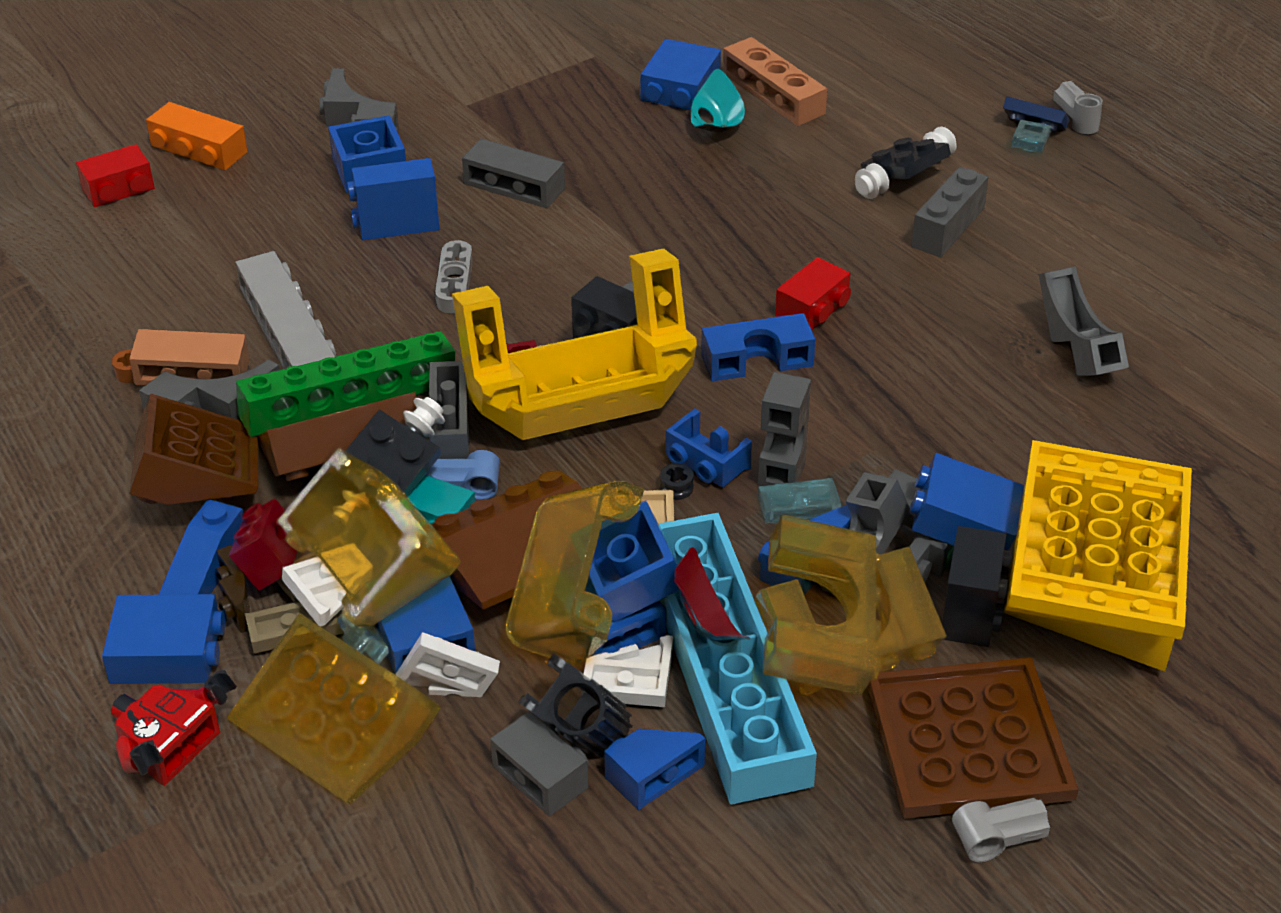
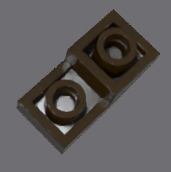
[215,545,250,633]

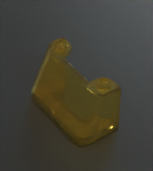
[277,448,461,627]
[506,481,644,667]

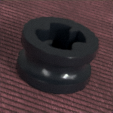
[660,463,694,500]

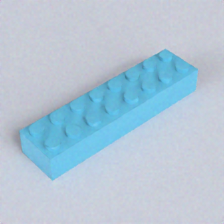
[659,513,817,805]

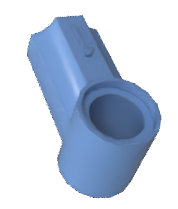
[425,450,500,500]

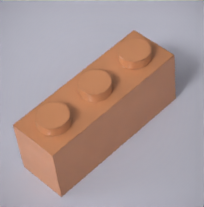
[129,329,249,385]

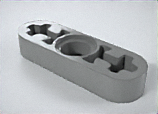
[435,240,473,313]

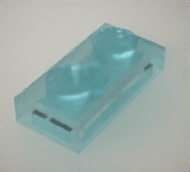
[758,478,841,524]

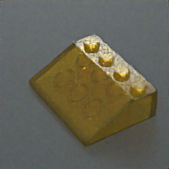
[227,613,441,804]

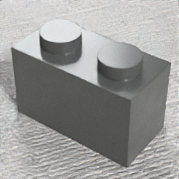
[490,711,589,817]

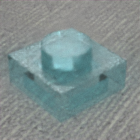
[1012,120,1051,153]

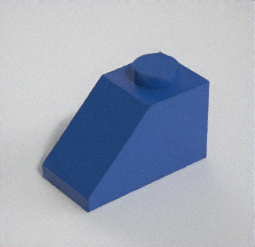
[604,729,705,810]

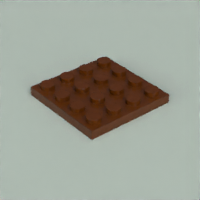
[867,657,1079,819]

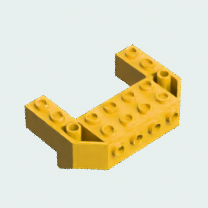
[452,248,697,440]

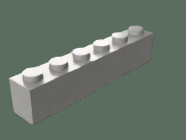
[235,251,336,369]

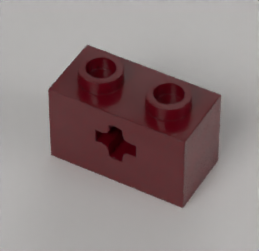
[229,498,304,591]

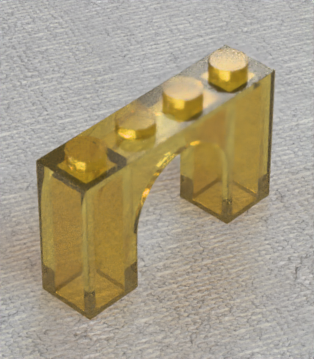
[763,514,881,695]
[754,546,947,695]

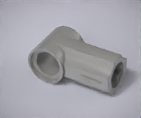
[1053,81,1103,134]
[952,798,1050,862]

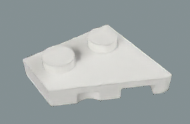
[282,545,374,627]
[390,632,500,697]
[581,635,673,707]

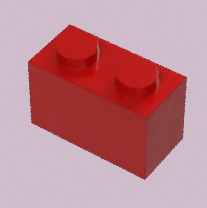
[76,144,155,207]
[775,257,851,330]

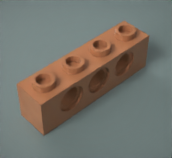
[723,37,827,126]

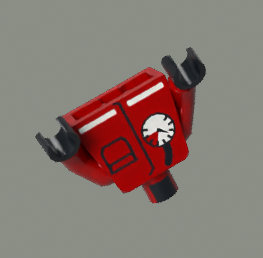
[111,670,237,786]

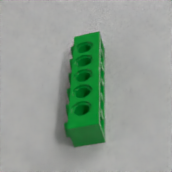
[236,331,456,437]

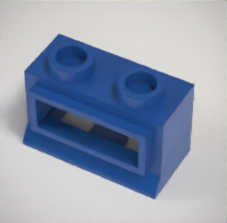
[666,408,752,488]

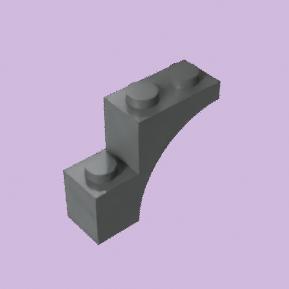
[319,68,399,132]
[1038,266,1129,376]
[139,359,280,421]

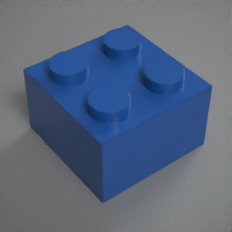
[328,115,406,193]
[573,500,678,622]

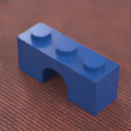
[701,313,816,382]

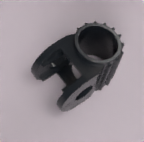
[518,653,633,758]

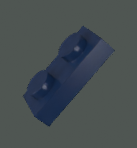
[1003,96,1069,132]

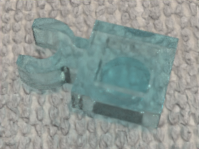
[337,608,389,665]

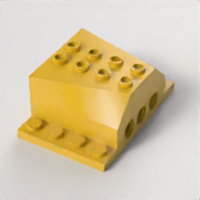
[1003,440,1192,672]

